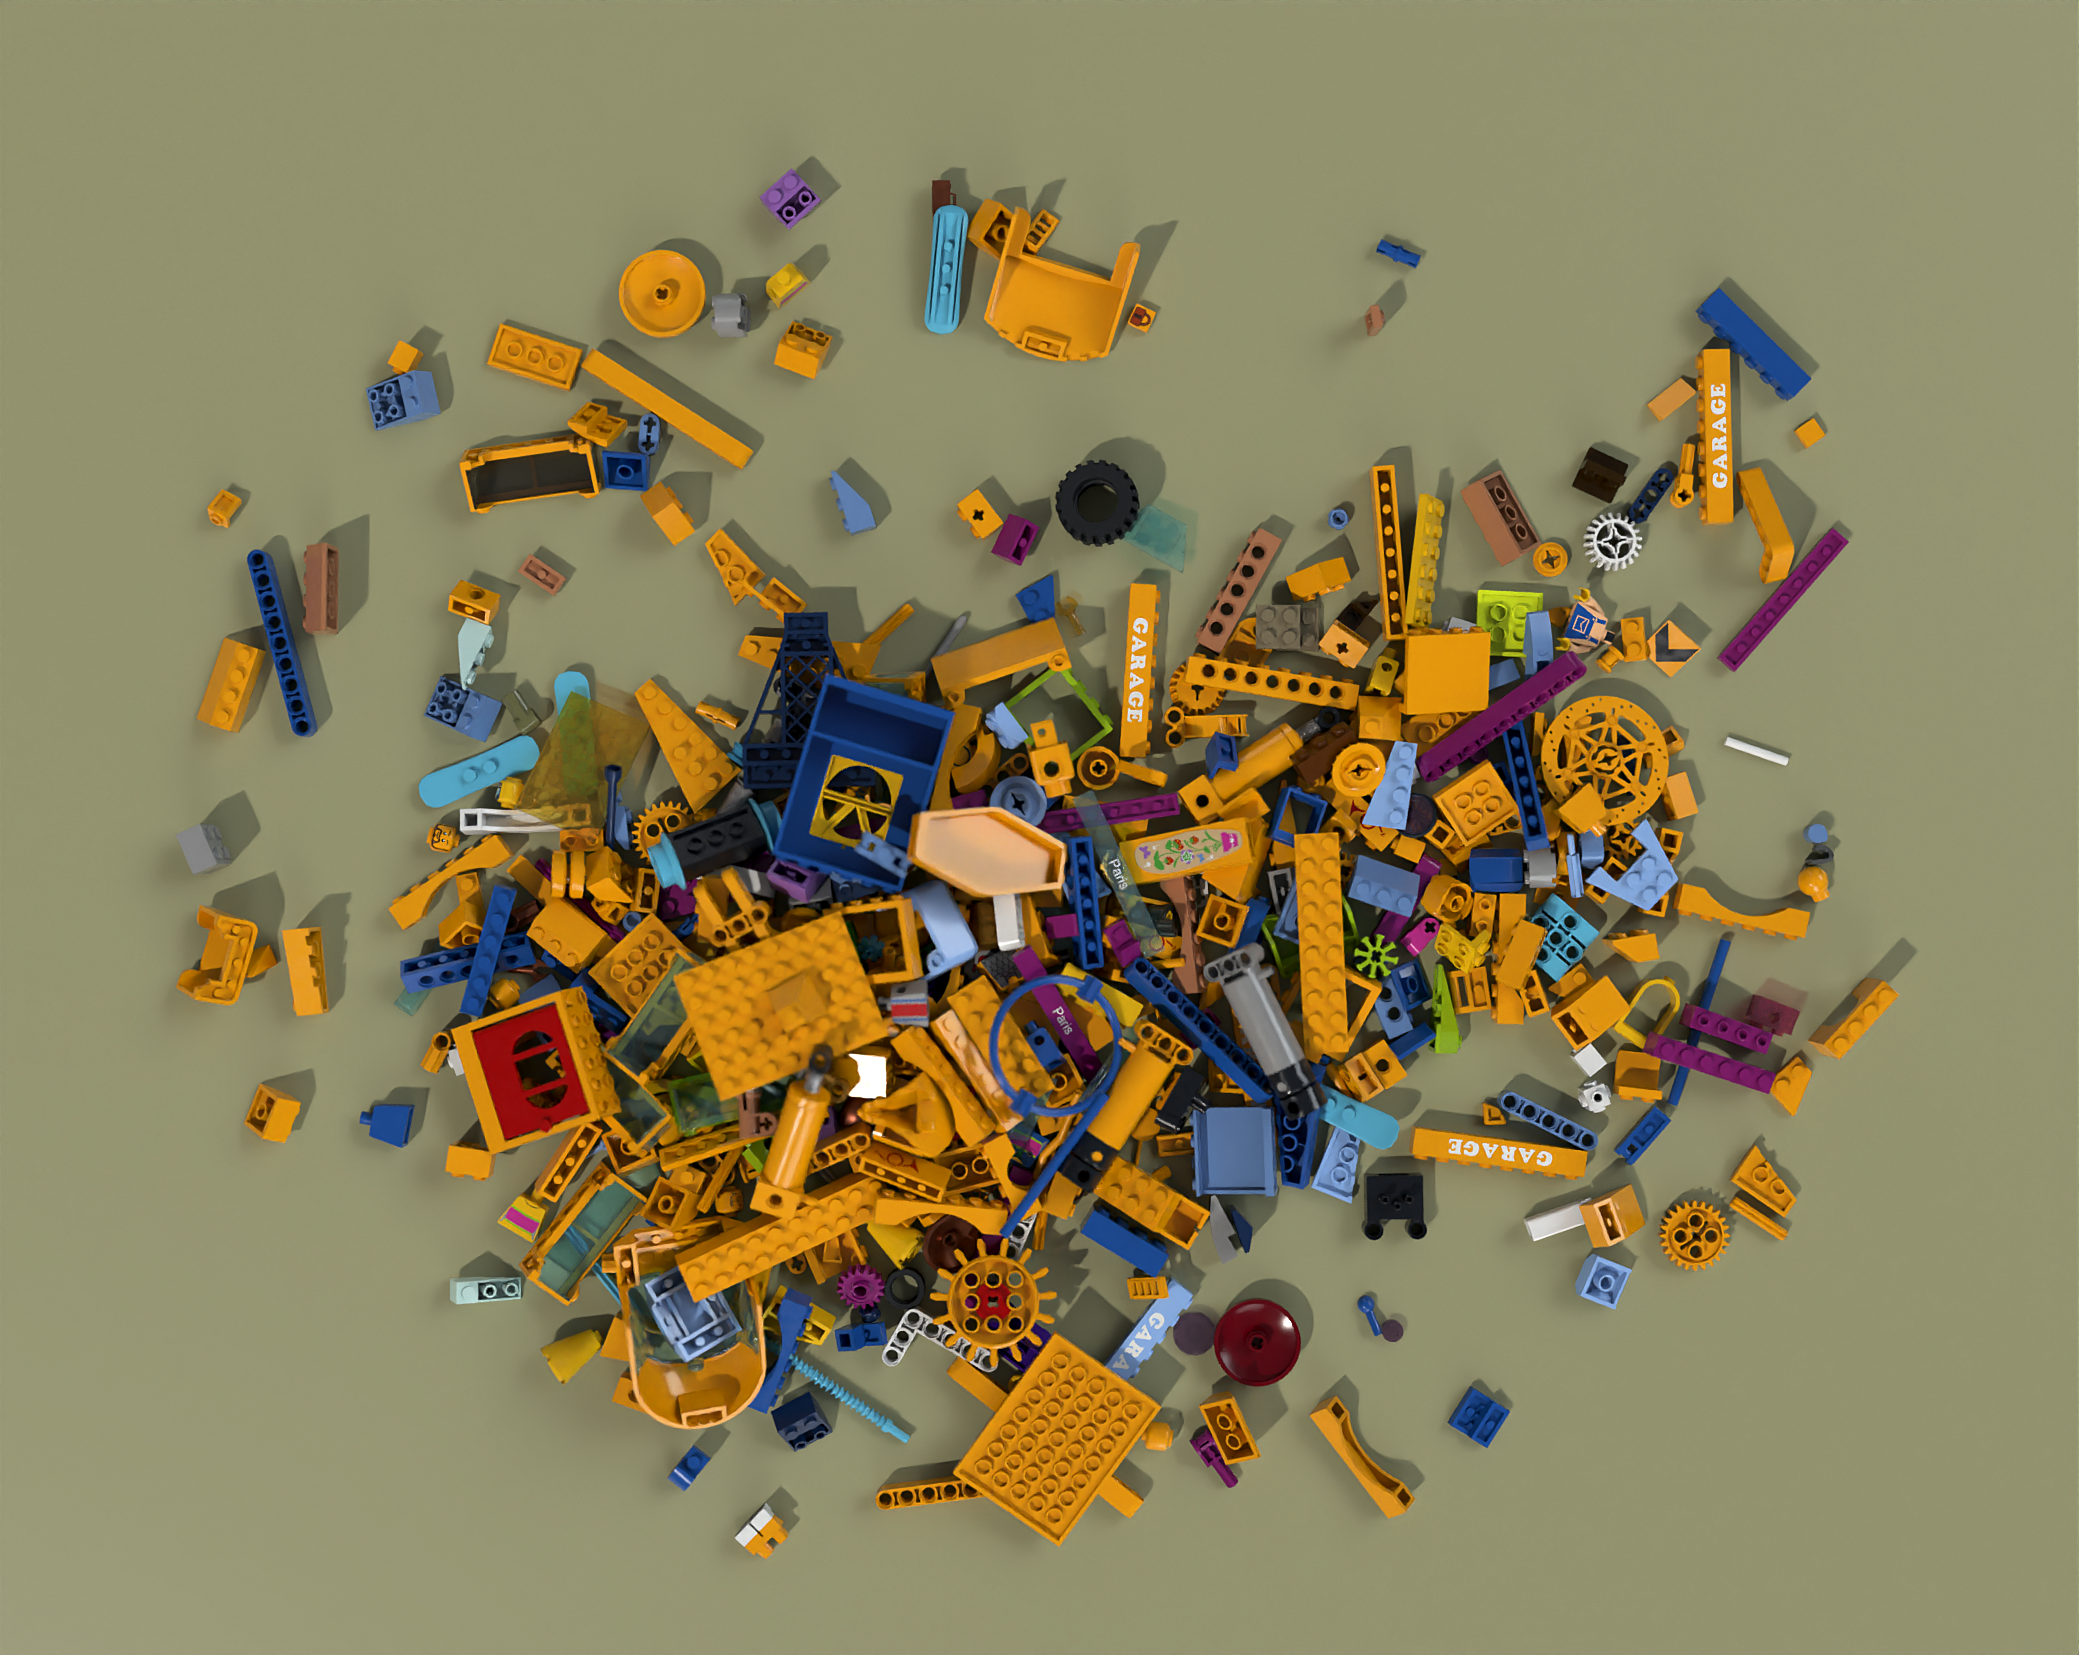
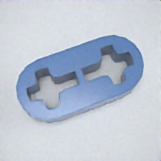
[638,413,661,456]

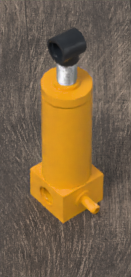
[1175,707,1340,826]
[750,1043,834,1221]

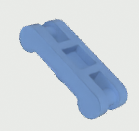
[854,831,913,878]

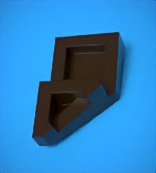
[1337,600,1379,631]

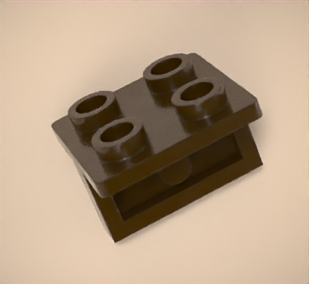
[1572,447,1628,504]

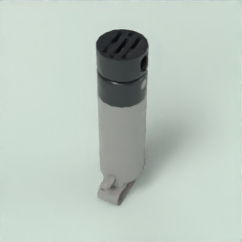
[1204,943,1328,1121]

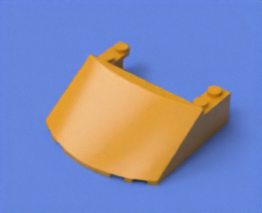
[984,206,1141,362]

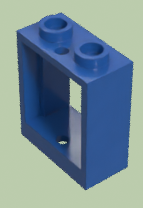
[1265,785,1328,848]

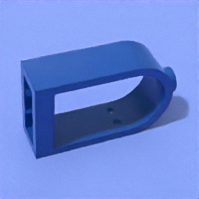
[1228,895,1273,953]

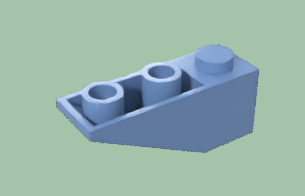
[829,471,877,536]

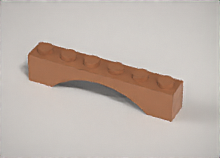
[1160,875,1208,995]

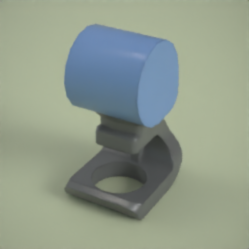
[1803,824,1834,865]

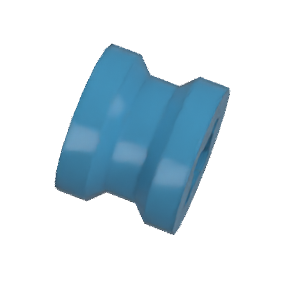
[726,741,743,767]

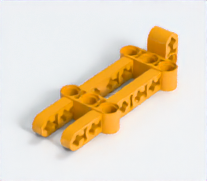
[693,867,776,954]

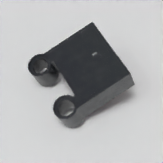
[1154,1066,1212,1135]
[1361,1173,1427,1240]

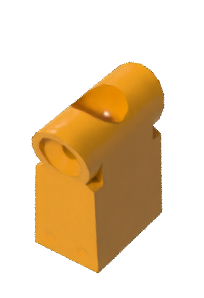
[830,1045,893,1099]

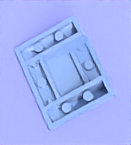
[644,1266,742,1362]

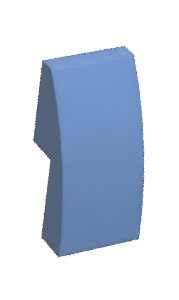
[1489,659,1521,691]

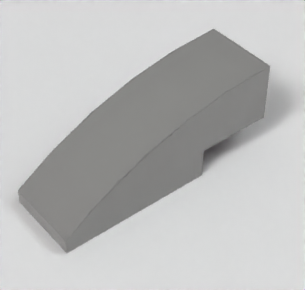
[1208,1194,1238,1264]

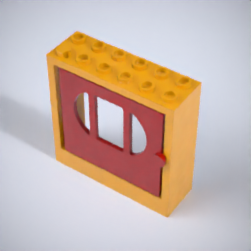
[451,986,622,1155]

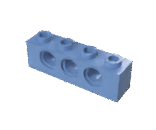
[1352,951,1414,1040]

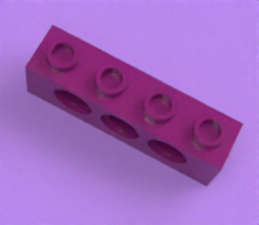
[1678,1003,1773,1054]

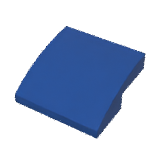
[1448,1386,1510,1448]

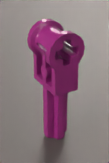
[1189,1428,1238,1488]

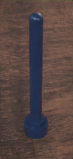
[604,765,622,851]

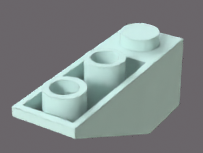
[458,618,494,690]
[450,1277,521,1304]

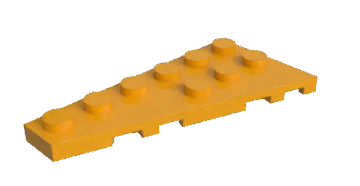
[634,679,741,816]

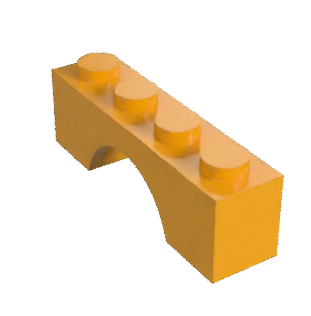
[1637,828,1683,917]
[979,1132,1043,1221]

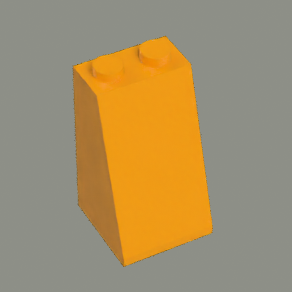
[1201,817,1272,906]

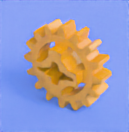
[1603,815,1642,860]

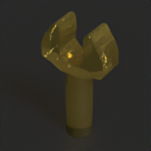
[1057,596,1086,636]

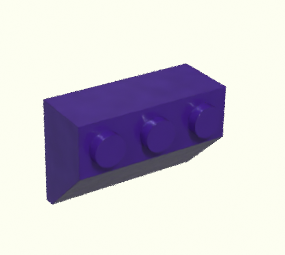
[987,1302,1051,1373]

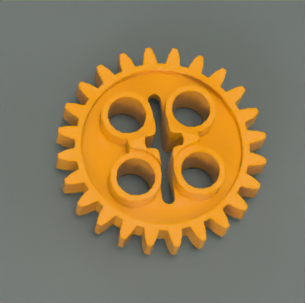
[631,801,696,865]
[1658,1199,1730,1271]

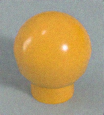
[1797,866,1830,902]

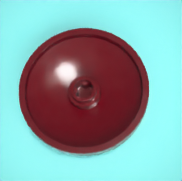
[1213,1298,1301,1387]

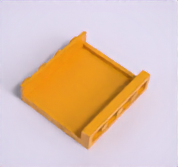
[1398,626,1491,715]

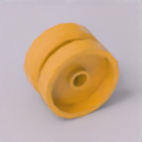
[551,850,586,898]

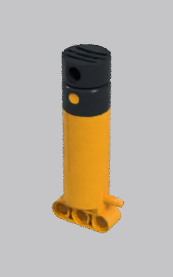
[1057,1019,1193,1193]

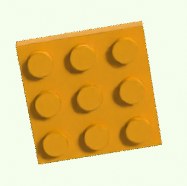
[1432,759,1519,847]

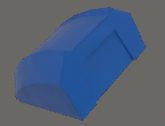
[1469,849,1524,892]

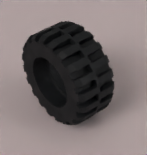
[1055,460,1140,547]

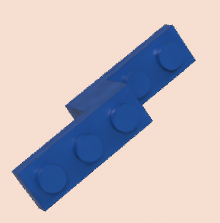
[540,950,628,1035]

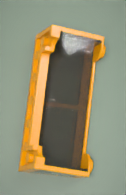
[459,434,601,514]

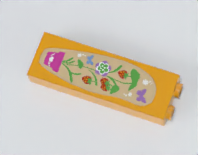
[1118,817,1257,887]

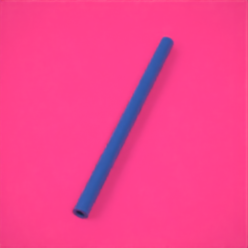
[1667,939,1731,1106]
[999,1091,1110,1238]

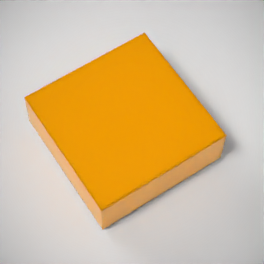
[1794,418,1826,449]

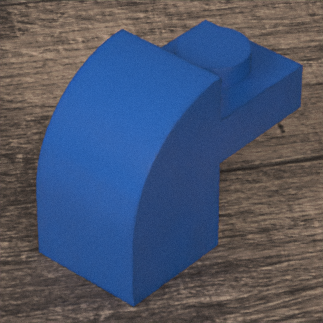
[834,1321,888,1352]
[667,1445,710,1491]

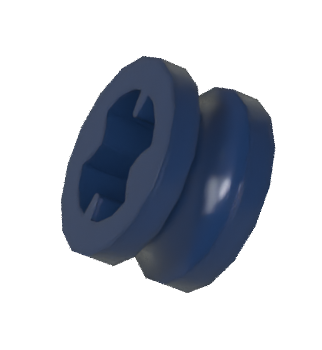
[859,1303,881,1323]

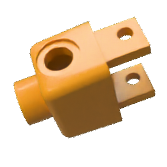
[1027,719,1075,798]

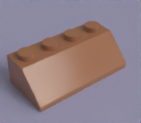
[1460,470,1542,567]
[303,543,339,634]

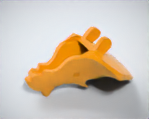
[857,1071,956,1158]

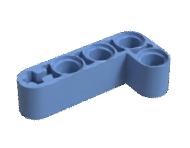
[1573,781,1604,869]

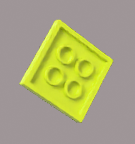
[1475,590,1543,658]

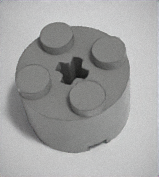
[711,293,751,338]
[1522,844,1556,888]

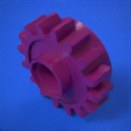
[837,1263,885,1309]

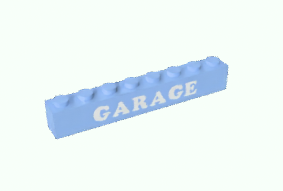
[1103,1276,1193,1381]

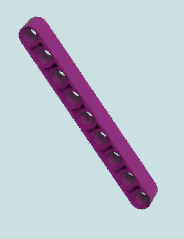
[1415,651,1587,782]

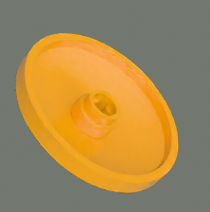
[619,250,706,338]

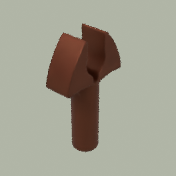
[508,958,549,982]

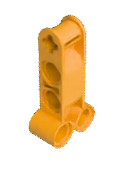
[1163,707,1249,749]

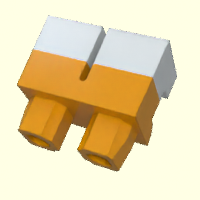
[735,1503,789,1559]

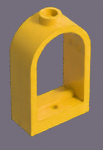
[1610,975,1680,1050]

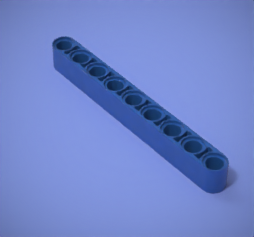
[247,550,317,737]
[1124,957,1275,1103]

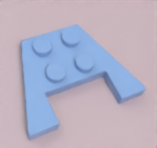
[1585,819,1678,911]

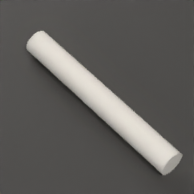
[1724,737,1789,766]

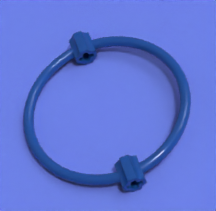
[989,975,1123,1117]

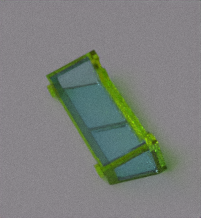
[667,1071,802,1137]

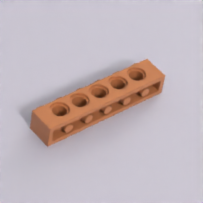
[1195,528,1282,655]

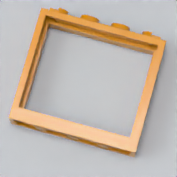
[823,895,923,985]
[1280,964,1382,1062]

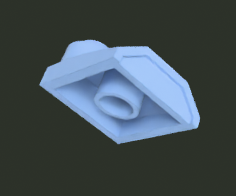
[985,702,1028,749]
[1575,1254,1632,1309]

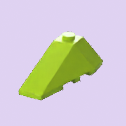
[1428,964,1462,1054]

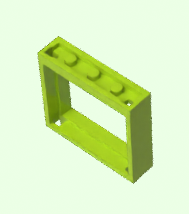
[1004,668,1114,774]

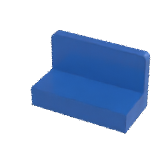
[1205,732,1238,779]

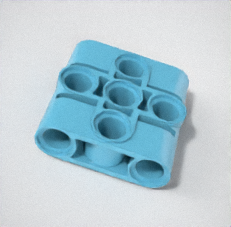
[1510,893,1600,983]

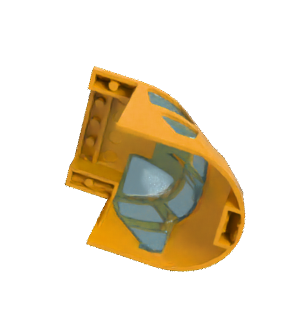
[613,1215,766,1429]

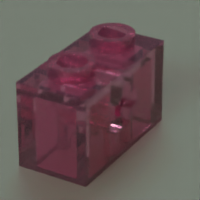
[1744,994,1800,1037]

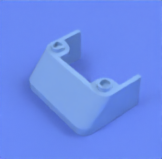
[877,879,978,983]

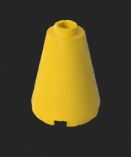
[866,1219,926,1270]
[540,1329,604,1385]

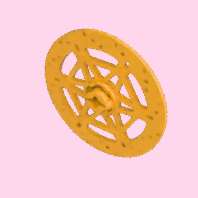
[1540,696,1669,826]

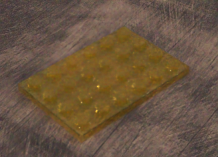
[514,691,651,844]

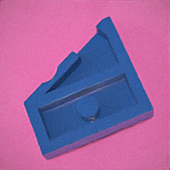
[1015,575,1055,624]

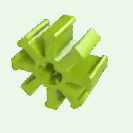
[1352,934,1398,978]

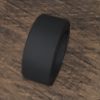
[884,1266,926,1310]

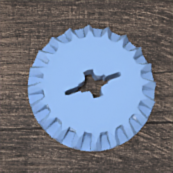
[990,776,1047,827]

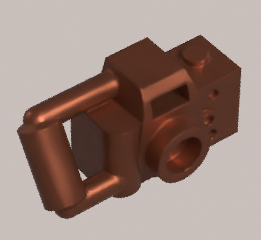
[932,180,956,218]

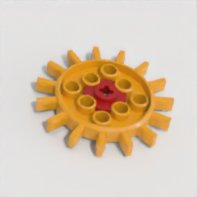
[930,1238,1057,1367]

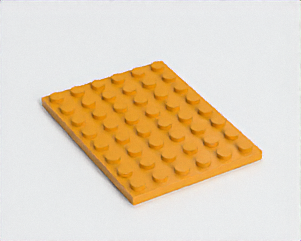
[673,911,888,1102]
[953,1331,1161,1547]

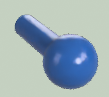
[1357,1296,1382,1336]

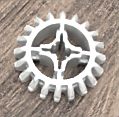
[1583,513,1642,571]

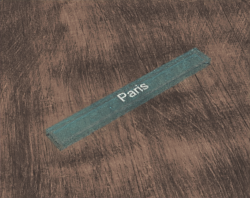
[1073,790,1165,959]

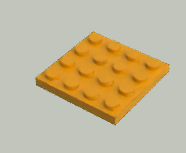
[588,912,701,1035]

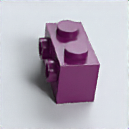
[991,513,1040,566]

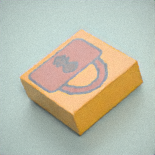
[1127,304,1156,333]

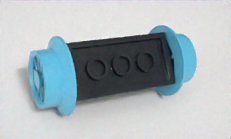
[647,798,782,890]

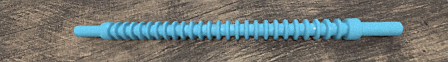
[734,1315,910,1444]

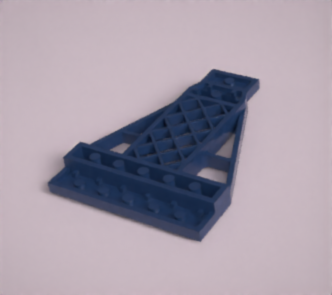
[742,612,875,789]

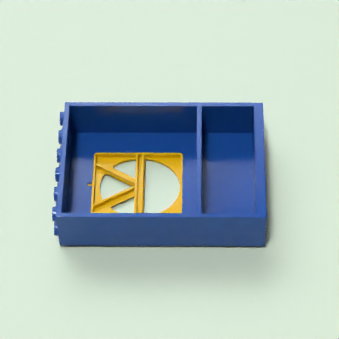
[772,674,955,894]

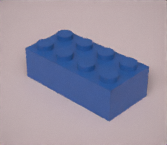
[1080,1204,1169,1278]

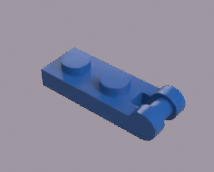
[1614,1105,1672,1165]

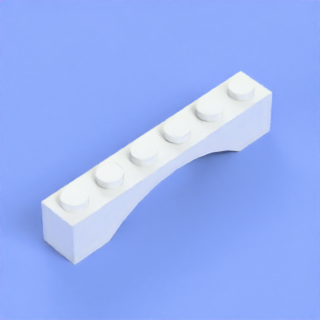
[460,804,595,835]

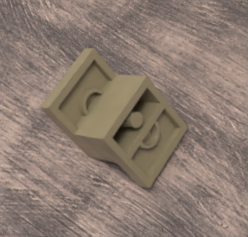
[1255,605,1319,652]

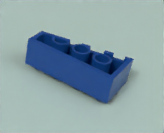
[1274,1095,1321,1189]

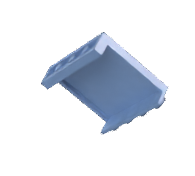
[1190,1106,1277,1197]

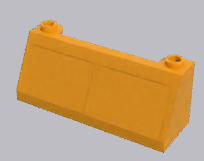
[930,617,1072,710]

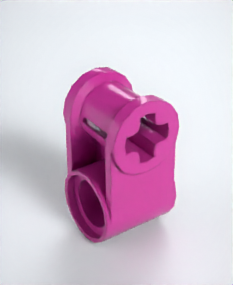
[1399,917,1440,956]

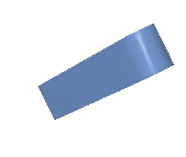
[1497,1090,1598,1150]

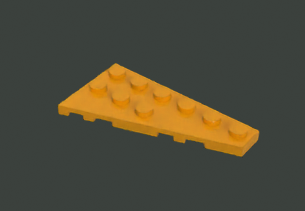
[738,635,882,689]

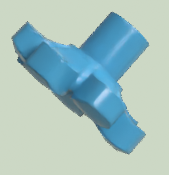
[858,935,885,962]

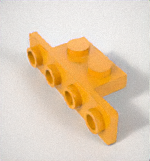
[741,577,808,624]

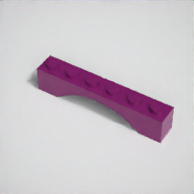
[1642,1031,1776,1094]

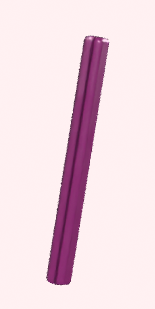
[534,858,627,944]

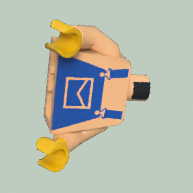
[1555,587,1615,654]

